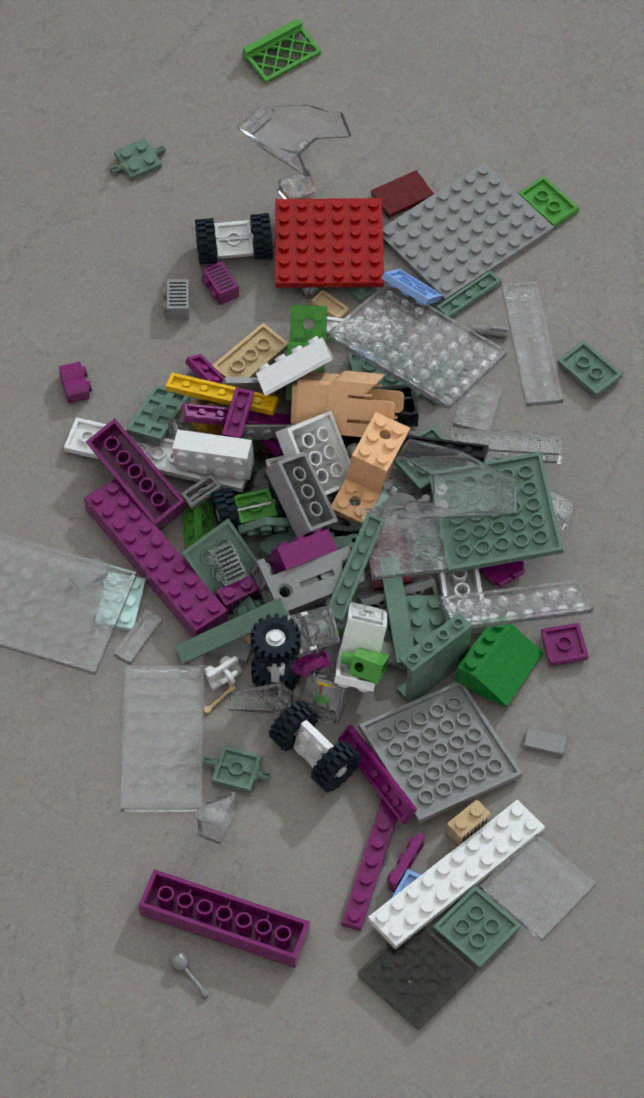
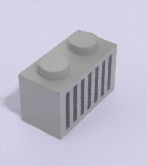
[163,279,189,319]

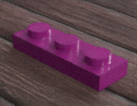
[222,388,254,439]
[387,832,426,893]

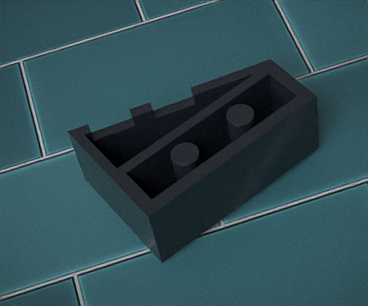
[371,384,419,427]

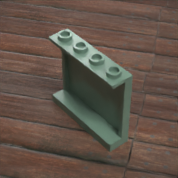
[397,613,472,703]

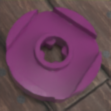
[291,650,330,678]

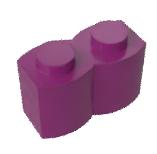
[59,362,92,403]

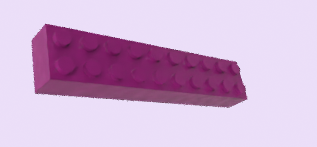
[84,479,228,638]

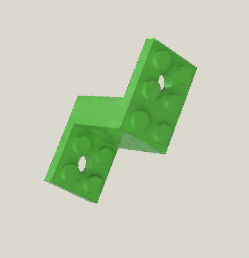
[286,305,328,400]

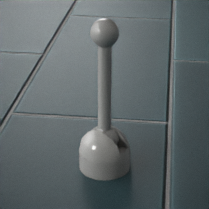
[170,953,209,998]

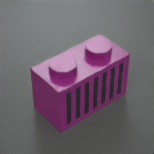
[201,261,239,305]
[216,574,260,616]

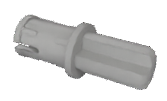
[472,323,509,338]

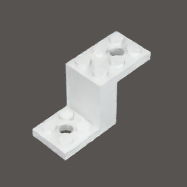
[334,602,387,692]

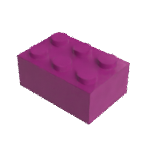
[266,528,337,575]

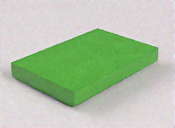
[518,176,579,229]

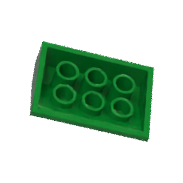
[455,615,543,708]

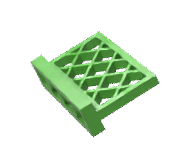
[242,18,321,84]

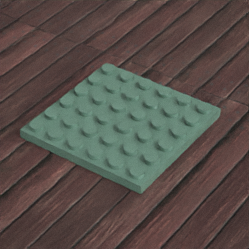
[428,452,564,574]

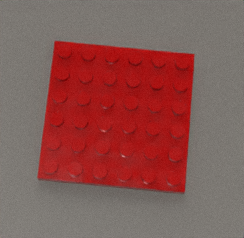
[275,198,384,288]

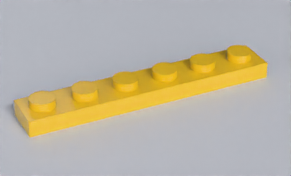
[166,373,278,416]

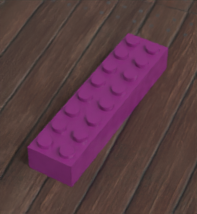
[139,869,310,968]

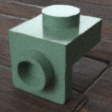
[232,596,264,617]

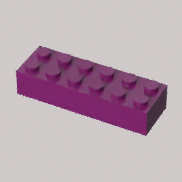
[86,418,188,530]

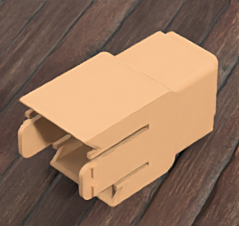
[291,371,404,439]

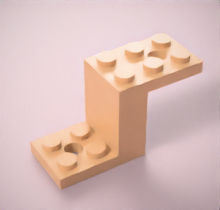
[331,412,410,523]

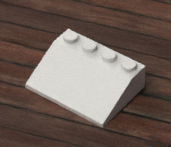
[256,336,333,396]
[275,410,350,495]

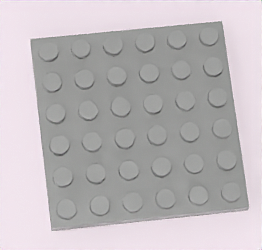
[358,682,523,824]

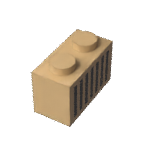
[446,800,491,846]

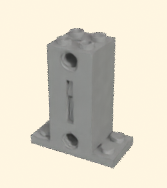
[251,546,365,625]

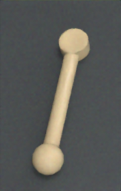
[204,685,236,714]

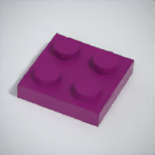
[541,623,589,666]

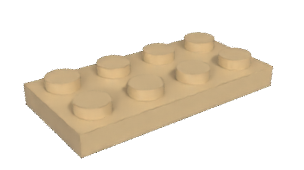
[212,323,289,378]

